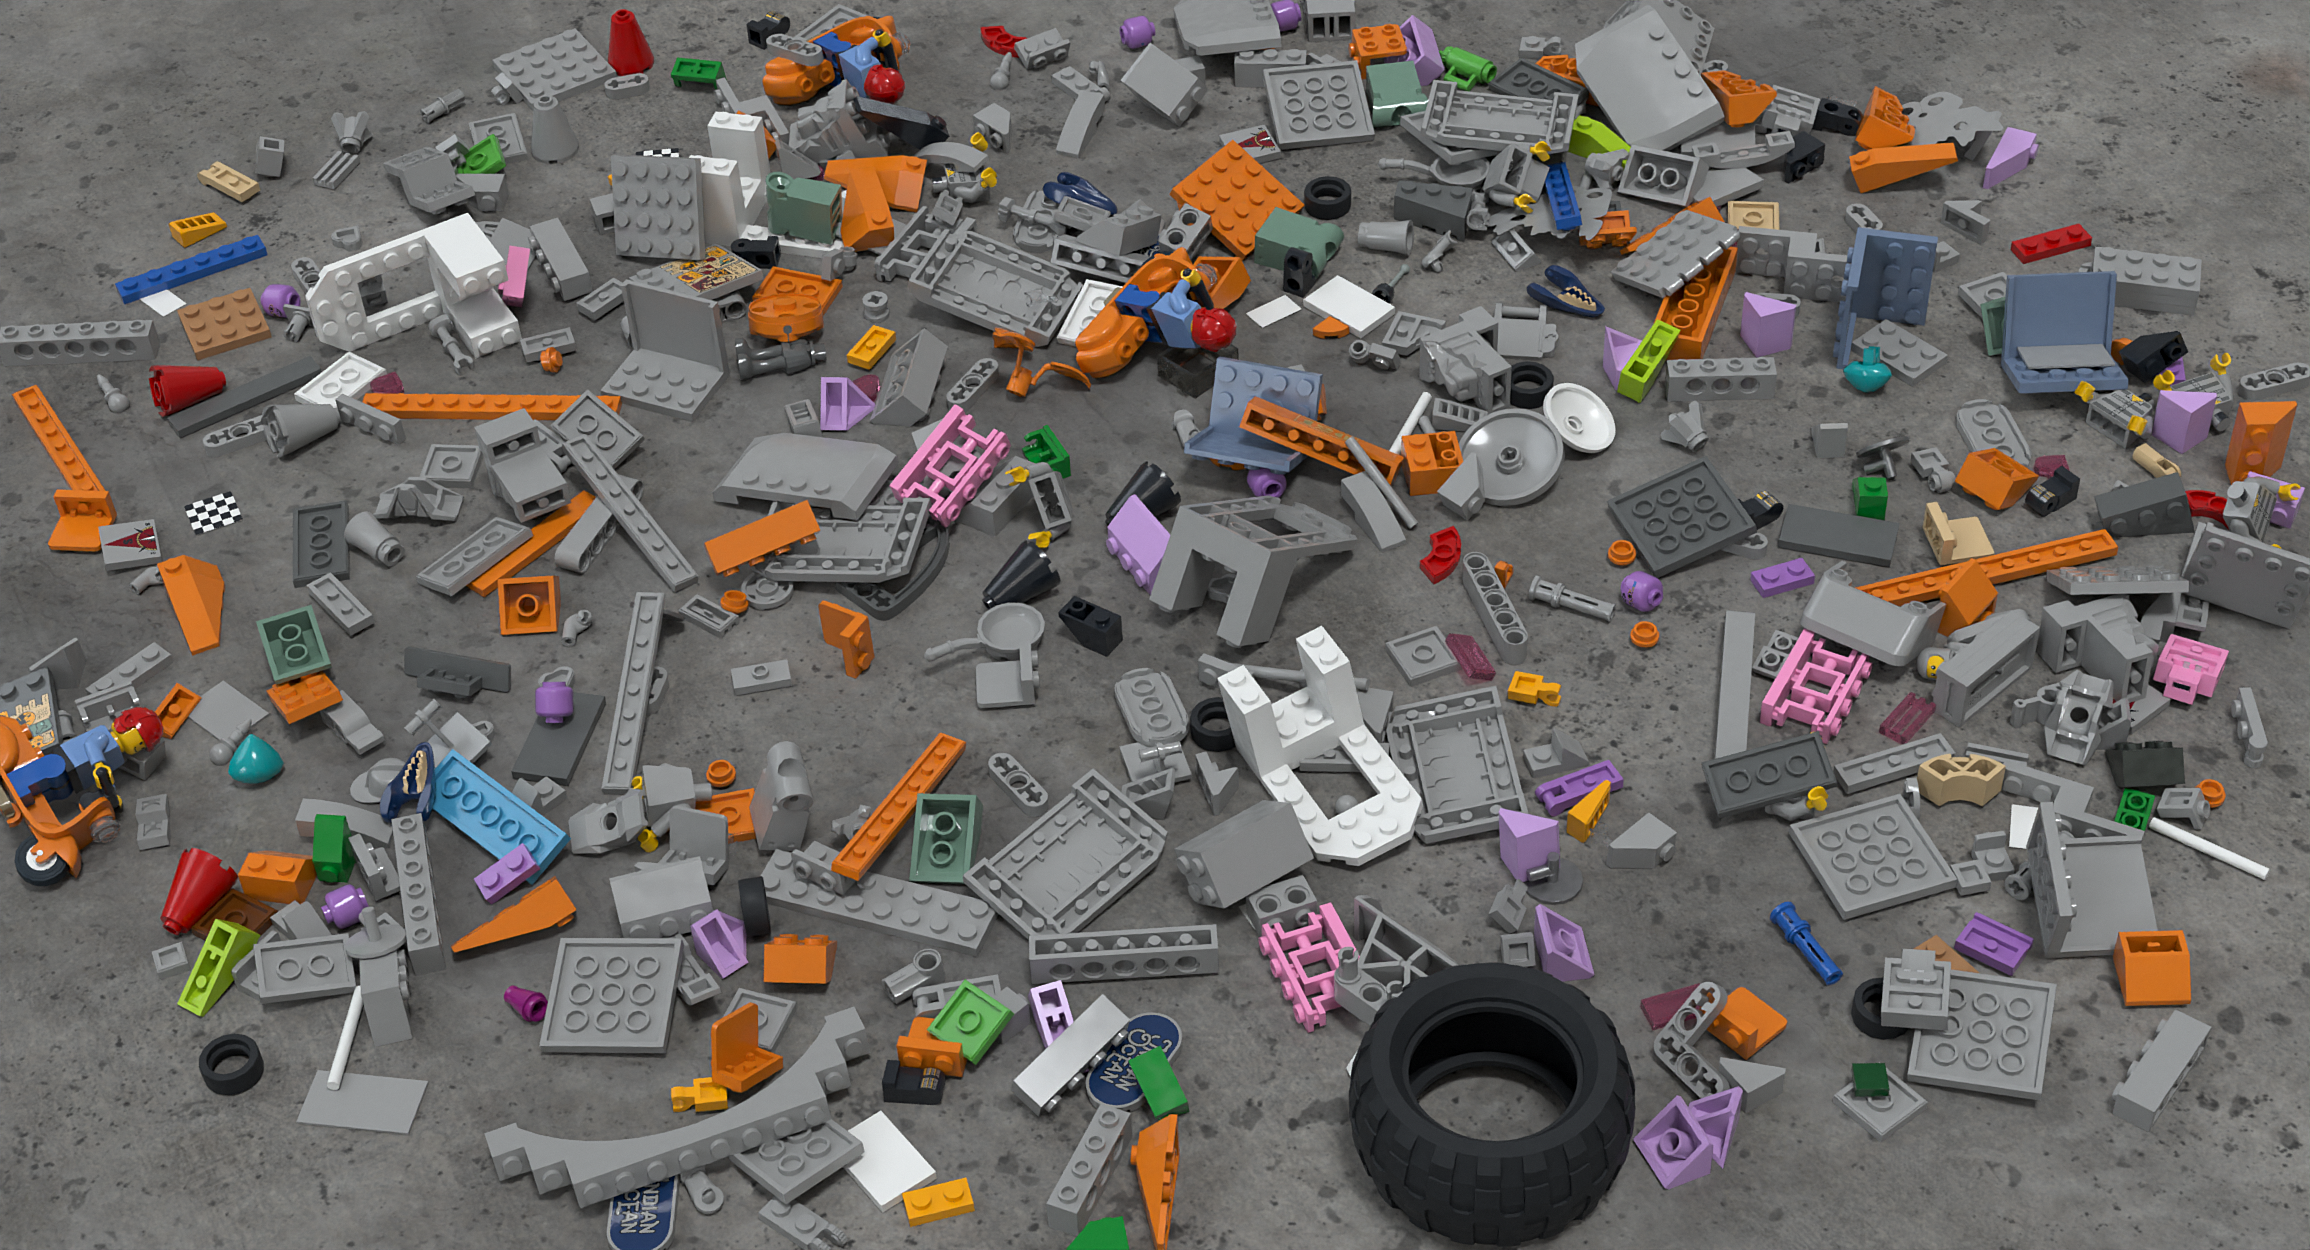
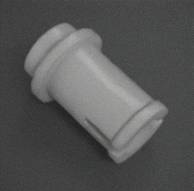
[58,710,76,741]

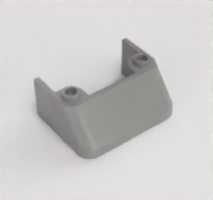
[1800,561,1946,666]

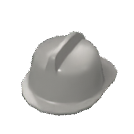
[350,758,406,803]

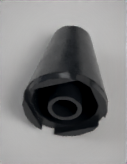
[1105,461,1181,526]
[982,540,1061,610]

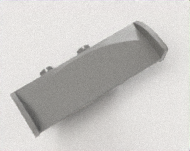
[1334,895,1459,1026]

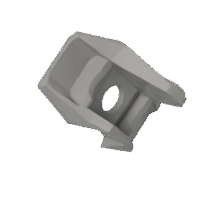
[373,477,464,521]
[2044,670,2114,766]
[568,788,648,854]

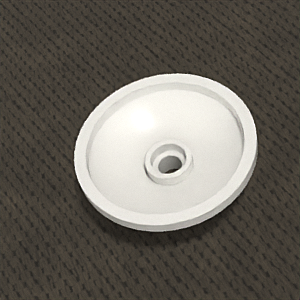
[1543,383,1615,453]

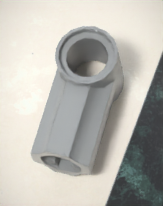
[882,949,945,1004]

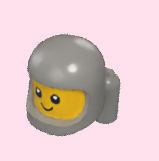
[1917,642,1969,680]

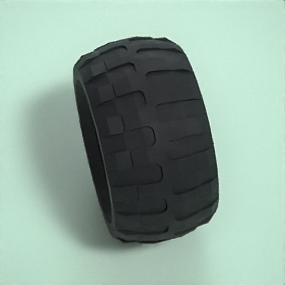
[1349,962,1636,1247]

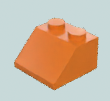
[1955,448,2039,510]
[497,576,561,635]
[238,850,317,904]

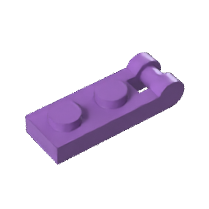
[1535,760,1624,816]

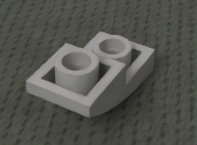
[1752,630,1798,679]

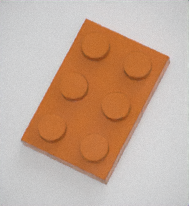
[266,671,343,724]

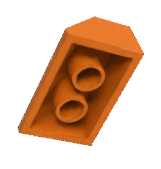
[2225,401,2297,485]

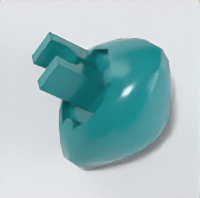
[1843,346,1892,393]
[228,734,284,784]

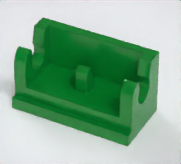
[671,57,727,90]
[1022,425,1071,479]
[1128,1046,1190,1121]

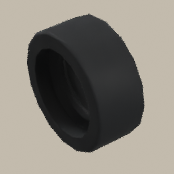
[1304,176,1351,220]
[1510,361,1554,409]
[1190,697,1236,752]
[738,876,771,937]
[1851,977,1909,1040]
[199,1033,264,1095]

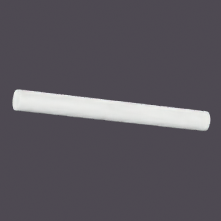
[1389,392,1432,455]
[2149,817,2270,880]
[327,986,363,1090]

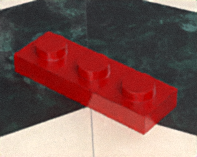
[2010,224,2092,264]

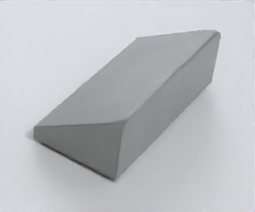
[1491,228,1541,272]

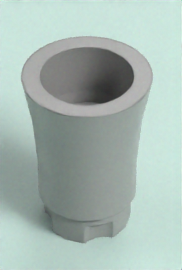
[1358,220,1414,255]
[344,511,405,567]

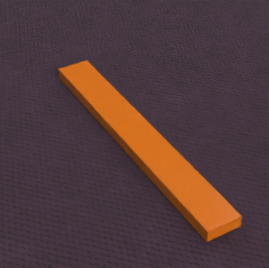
[12,385,105,491]
[831,733,966,881]

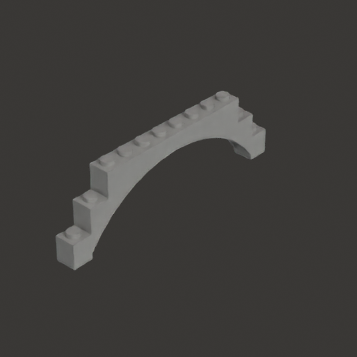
[484,1007,871,1208]

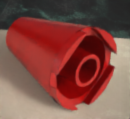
[608,9,654,76]
[149,365,226,417]
[160,848,238,935]

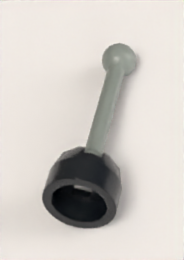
[1372,264,1410,303]

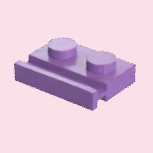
[1954,912,2034,976]

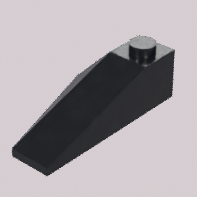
[853,96,950,150]

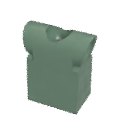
[1366,61,1428,128]
[765,172,842,245]
[1254,207,1344,279]

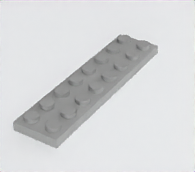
[761,849,999,957]

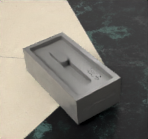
[2078,246,2202,316]
[1931,610,2040,728]

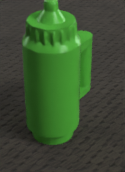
[1439,46,1497,92]

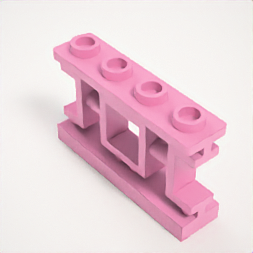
[889,404,1011,527]
[1760,628,1873,744]
[1258,902,1360,1033]

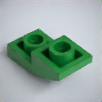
[2114,788,2155,831]

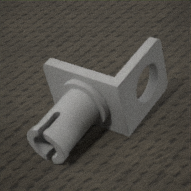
[283,304,314,342]

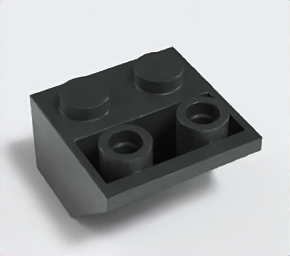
[2105,741,2185,787]

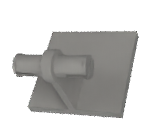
[404,699,492,768]
[1119,741,1192,782]

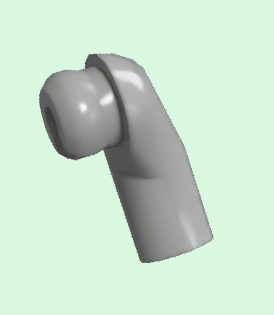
[1089,60,1110,90]
[129,567,163,594]
[561,610,592,647]

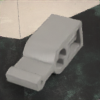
[2010,683,2088,728]
[320,690,385,755]

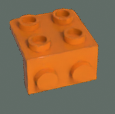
[1348,24,1407,80]
[1578,210,1637,249]
[48,489,117,551]
[818,600,875,679]
[1699,987,1787,1060]
[711,1002,783,1093]
[896,1017,967,1077]

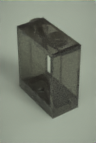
[1157,344,1239,399]

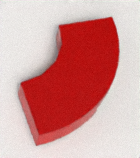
[980,26,1027,58]
[2185,490,2229,530]
[1420,526,1461,585]

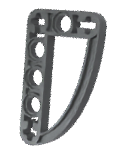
[835,514,950,621]

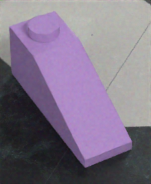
[1983,127,2039,189]
[1028,980,1089,1073]

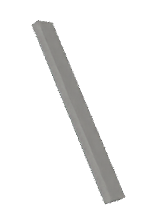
[562,434,699,592]
[601,592,666,794]

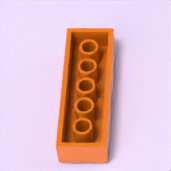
[1654,247,1738,360]

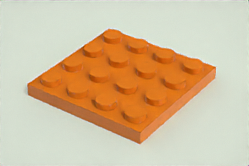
[1169,139,1305,261]

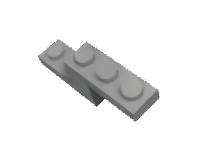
[714,78,789,145]
[2001,760,2145,845]

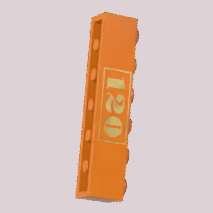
[1239,396,1405,486]

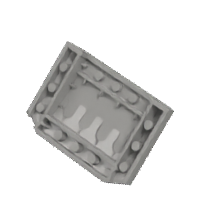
[1173,0,1281,56]
[1575,5,1725,152]
[1421,80,1578,155]
[907,229,1083,347]
[712,433,898,520]
[751,498,932,583]
[1386,686,1528,844]
[963,769,1168,940]

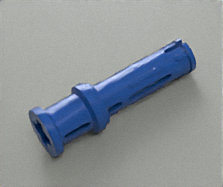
[1770,902,1843,985]

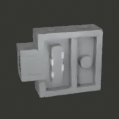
[1761,85,1820,137]
[1881,949,1951,1031]

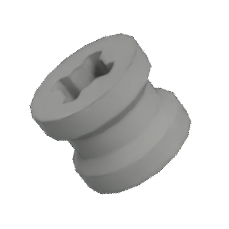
[862,291,890,323]

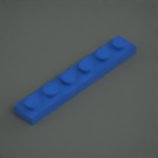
[1544,162,1582,231]
[115,235,268,305]

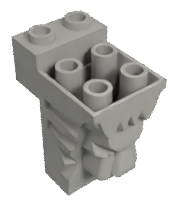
[788,79,890,163]
[1419,306,1512,415]
[474,408,571,523]
[2037,594,2159,703]

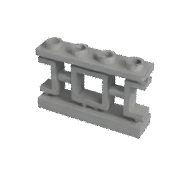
[874,206,977,282]

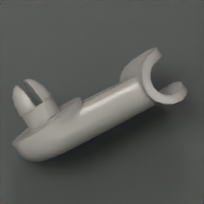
[1422,230,1458,272]
[1171,409,1201,447]
[680,1166,724,1214]

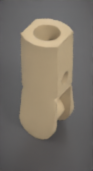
[2133,443,2181,478]

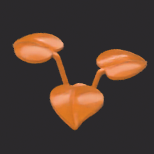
[992,327,1091,398]

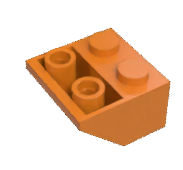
[1401,431,1463,496]
[1938,558,1998,637]
[2113,930,2191,1006]
[764,934,837,984]

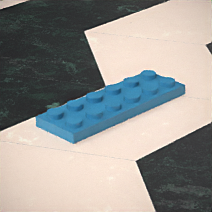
[432,749,571,885]

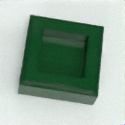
[1851,1063,1890,1097]

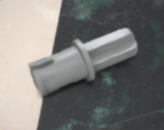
[420,89,465,123]

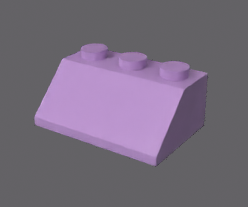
[1383,15,1445,86]
[1106,494,1170,595]

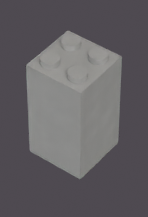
[1174,800,1314,908]

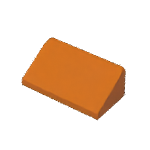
[155,683,202,739]

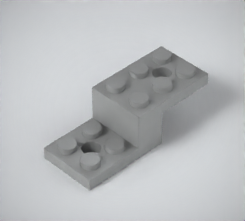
[383,147,475,214]
[1735,226,1851,302]

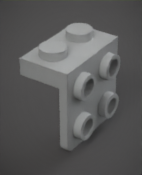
[976,639,1040,708]
[658,806,728,885]

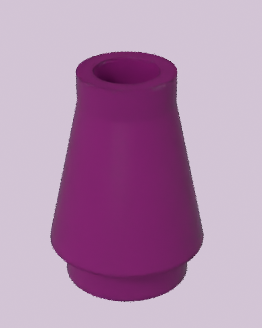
[504,985,548,1022]

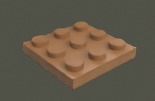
[177,288,272,361]

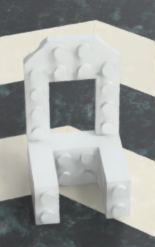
[689,112,847,258]
[305,213,522,359]
[1217,626,1423,866]

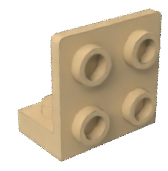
[1923,502,1994,565]

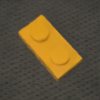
[847,325,896,370]
[902,1178,975,1227]

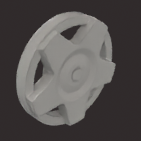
[741,572,794,611]

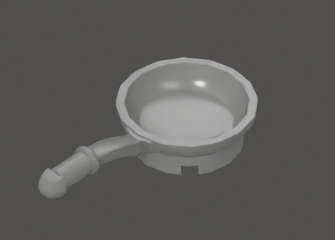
[1378,157,1490,191]
[924,603,1045,662]

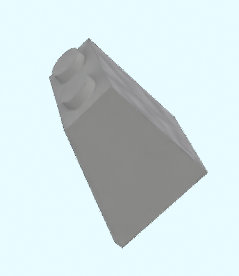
[1121,43,1209,127]

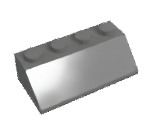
[870,328,948,427]

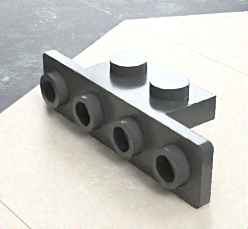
[404,646,511,698]

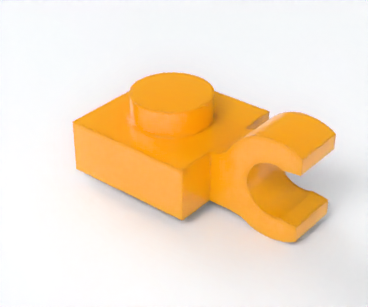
[1508,671,1561,707]
[671,1077,728,1112]

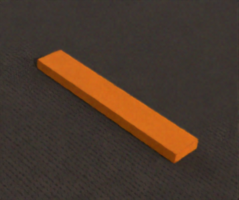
[466,490,596,597]

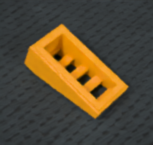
[168,212,227,248]
[1566,779,1611,843]

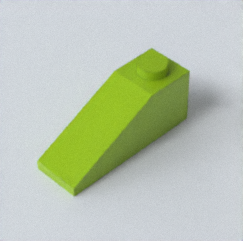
[1567,115,1631,169]
[1617,319,1681,403]
[177,919,260,1017]

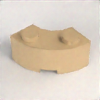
[1917,754,2006,806]

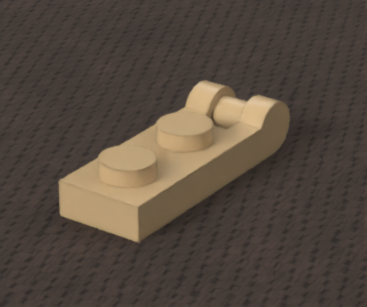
[197,161,260,202]

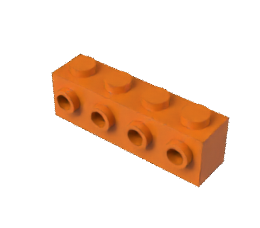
[704,500,820,578]

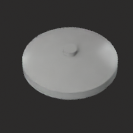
[1459,409,1565,506]

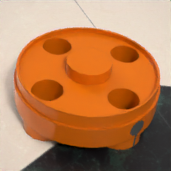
[748,293,824,342]

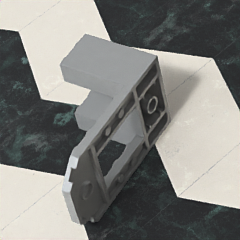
[1149,495,1358,648]

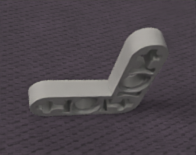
[1654,982,1730,1098]

